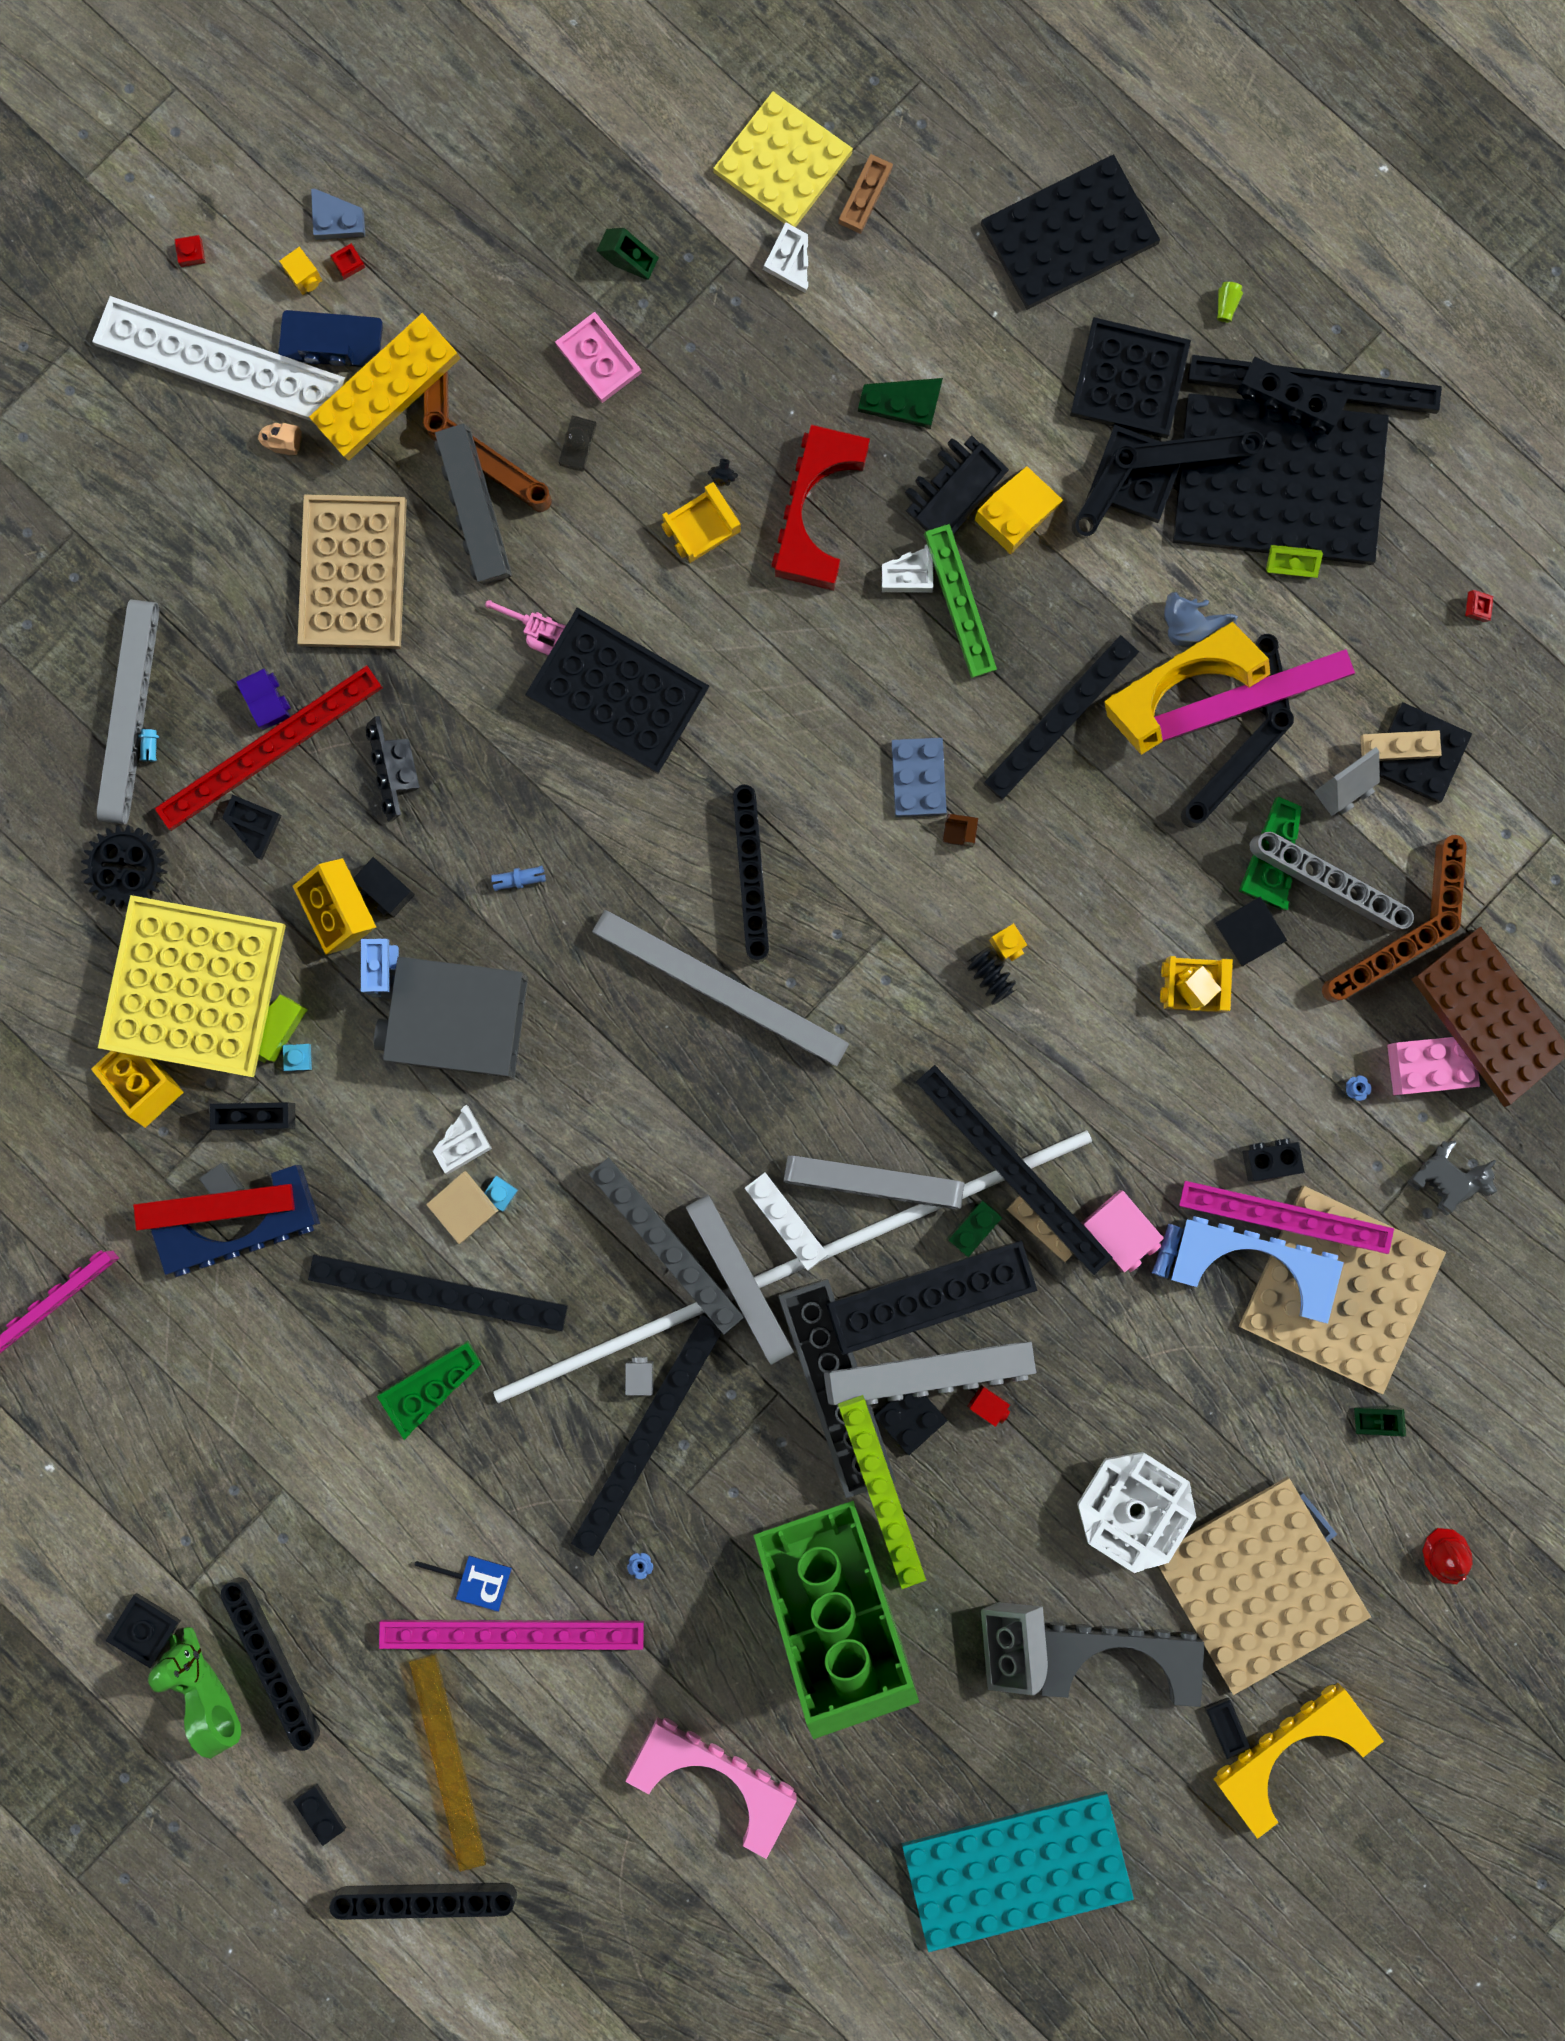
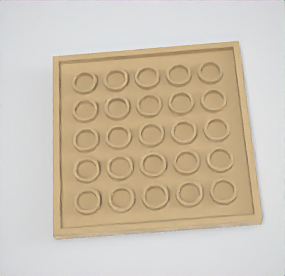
[1238,1186,1446,1394]
[1158,1477,1371,1695]

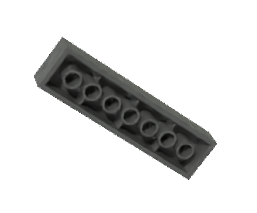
[778,1278,896,1499]

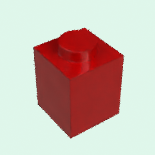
[967,1385,1010,1427]

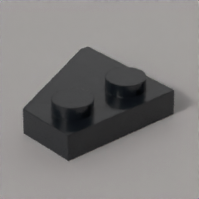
[222,794,282,860]

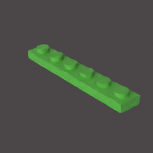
[924,524,997,679]

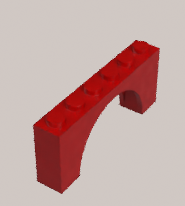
[771,425,870,591]

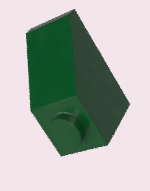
[596,228,659,280]

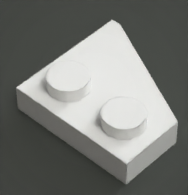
[762,223,808,293]
[882,544,933,593]
[433,1105,492,1175]

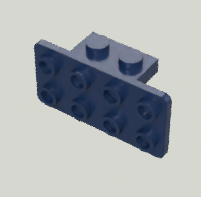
[278,310,383,367]

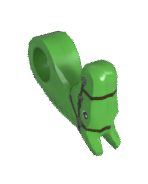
[148,1627,241,1759]

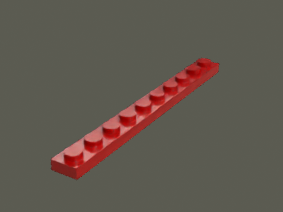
[154,665,383,831]

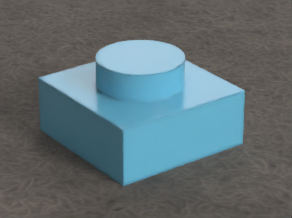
[283,1044,312,1071]
[485,1176,518,1212]

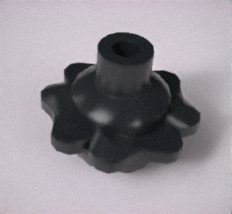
[707,459,738,486]

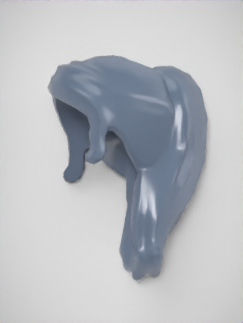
[1164,592,1238,647]

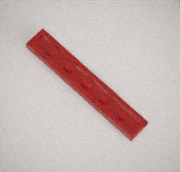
[133,1184,295,1231]

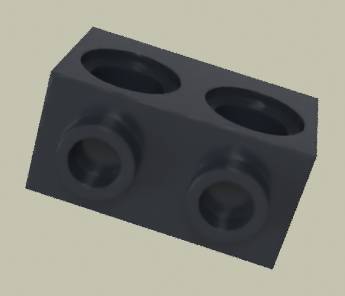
[1242,1138,1305,1182]

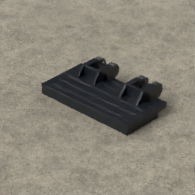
[905,435,1009,534]

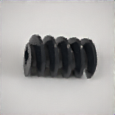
[967,946,1017,1005]

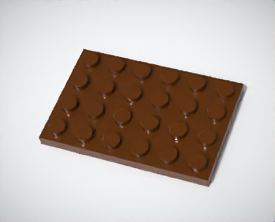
[1411,926,1565,1107]

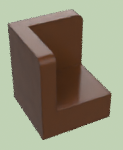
[943,814,979,847]

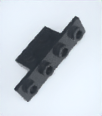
[366,716,420,821]

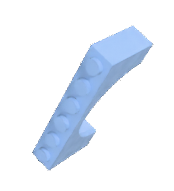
[1171,1216,1344,1324]

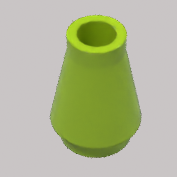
[1217,282,1243,323]

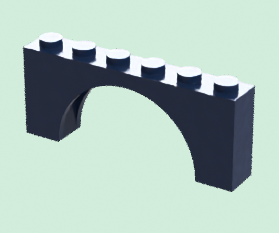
[151,1165,320,1278]

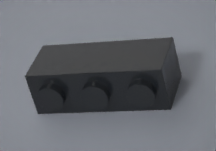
[210,1102,295,1131]

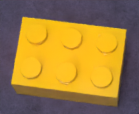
[293,858,376,955]

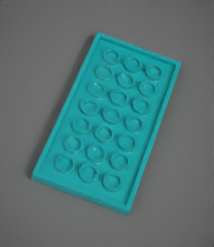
[902,1791,1134,1953]

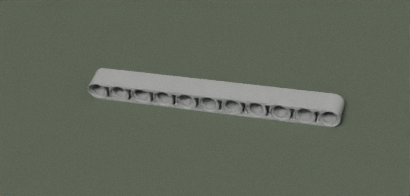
[592,910,849,1067]

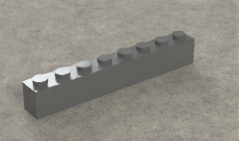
[589,1157,745,1335]

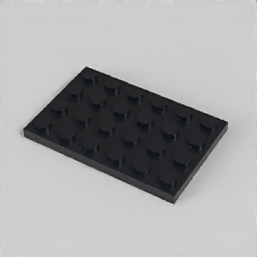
[981,154,1160,310]
[525,607,710,774]

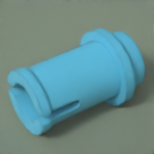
[138,729,159,762]

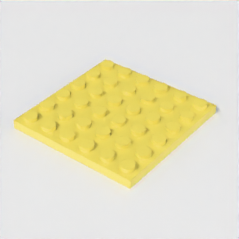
[98,895,286,1077]

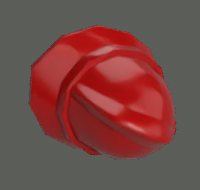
[1422,1528,1473,1585]

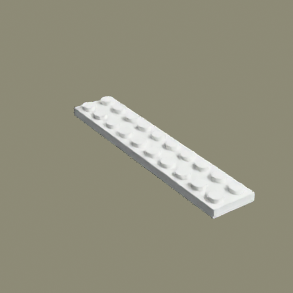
[92,296,347,422]

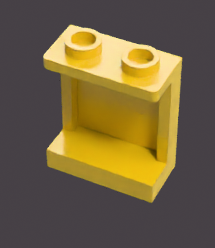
[661,482,741,563]
[1160,956,1233,1013]

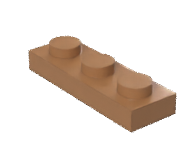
[839,154,893,234]

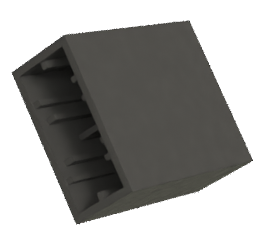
[374,956,528,1078]

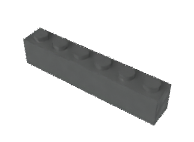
[434,423,512,585]

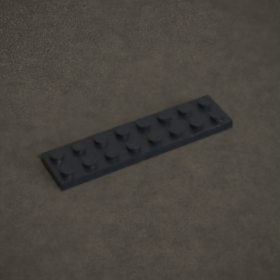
[826,1241,1038,1355]

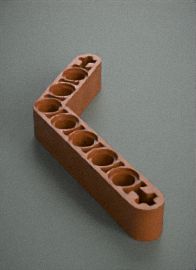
[1322,835,1467,1002]

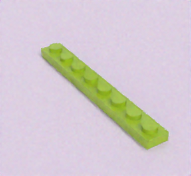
[838,1395,926,1589]

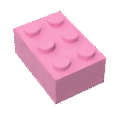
[1387,1037,1480,1096]

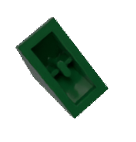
[1354,1405,1406,1437]

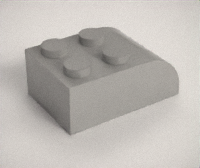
[981,1602,1048,1696]

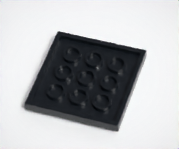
[1070,317,1191,439]

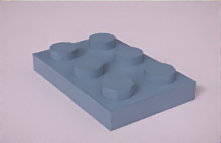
[891,738,947,817]

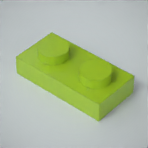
[1266,545,1323,578]

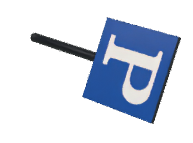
[415,1555,512,1612]

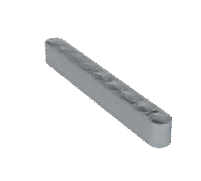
[97,599,159,824]

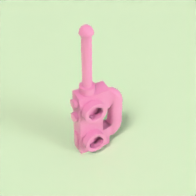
[485,600,566,655]

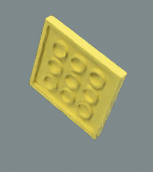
[713,92,853,227]

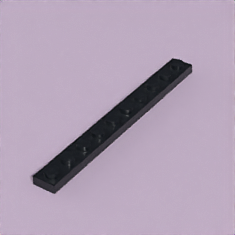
[1187,355,1442,414]
[915,1065,1113,1275]
[308,1254,568,1331]
[571,1314,722,1557]

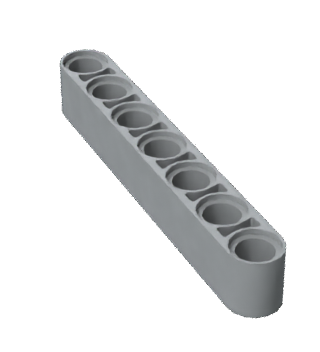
[1250,832,1414,931]
[783,1156,965,1209]
[686,1194,794,1365]

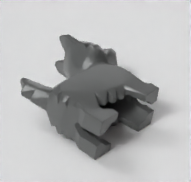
[1407,1141,1497,1215]

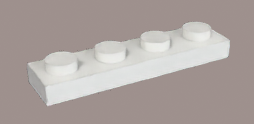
[745,1173,828,1271]

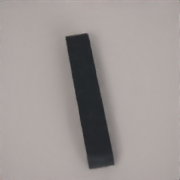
[733,784,769,963]
[220,1577,320,1751]
[329,1883,517,1920]

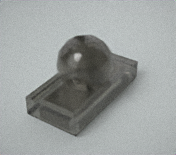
[558,415,597,472]

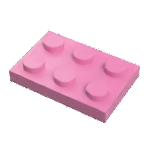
[555,312,642,403]

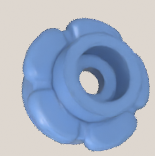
[1346,1075,1371,1101]
[627,1553,653,1579]

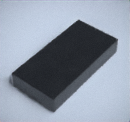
[1204,1697,1251,1759]

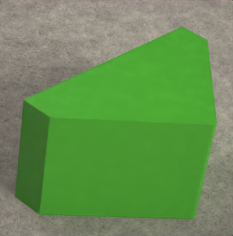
[754,1501,919,1739]

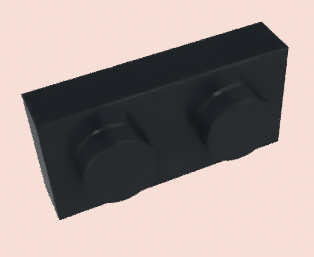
[293,1784,347,1846]

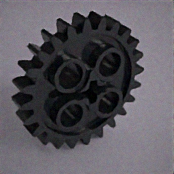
[81,825,168,909]

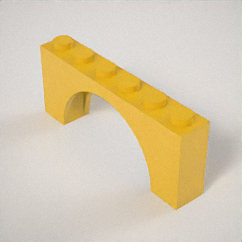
[1104,622,1270,755]
[1213,1683,1384,1839]

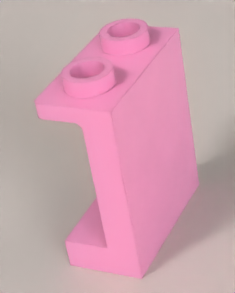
[1081,1190,1164,1272]

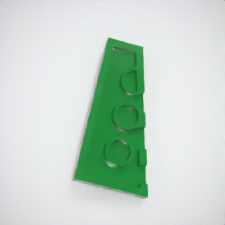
[1239,797,1302,911]
[377,1340,481,1440]

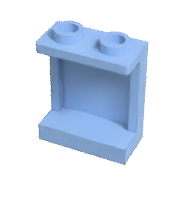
[361,939,399,997]

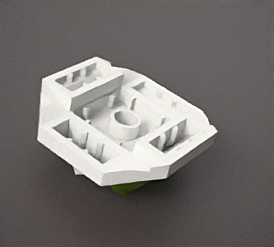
[1077,1452,1196,1573]

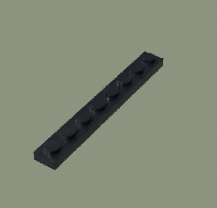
[983,635,1139,800]

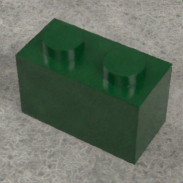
[946,1200,1002,1257]

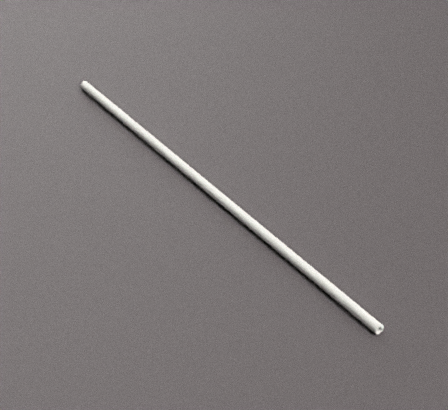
[493,1130,1092,1403]

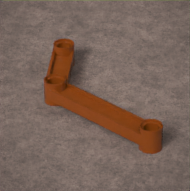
[423,371,552,512]

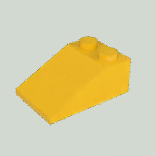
[974,466,1063,554]
[91,1051,184,1128]

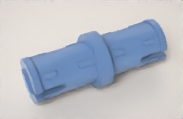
[491,866,546,891]
[1152,1224,1184,1279]

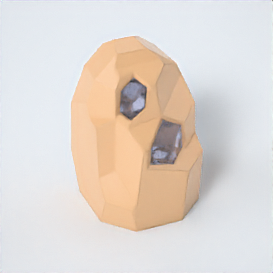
[258,423,302,455]

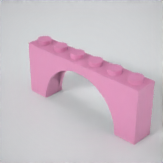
[626,1717,797,1859]

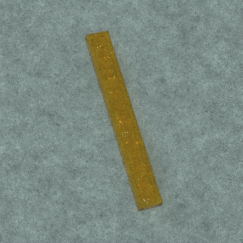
[409,1653,487,1872]

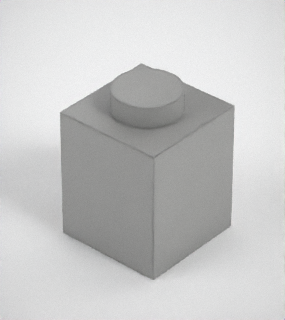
[625,1356,653,1395]

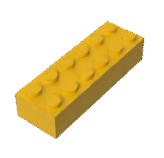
[309,313,461,460]

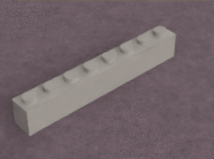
[824,1342,1036,1409]

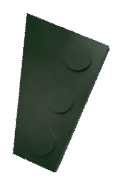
[858,378,943,429]

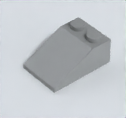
[1314,747,1380,816]

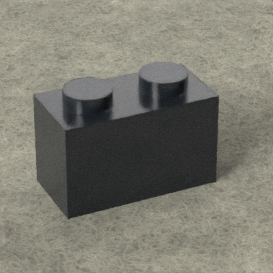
[353,857,415,917]

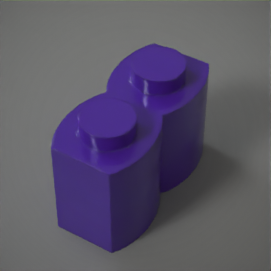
[237,669,291,730]

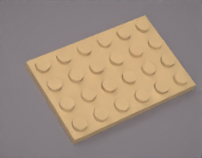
[297,495,407,649]

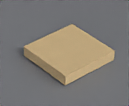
[426,1171,499,1244]

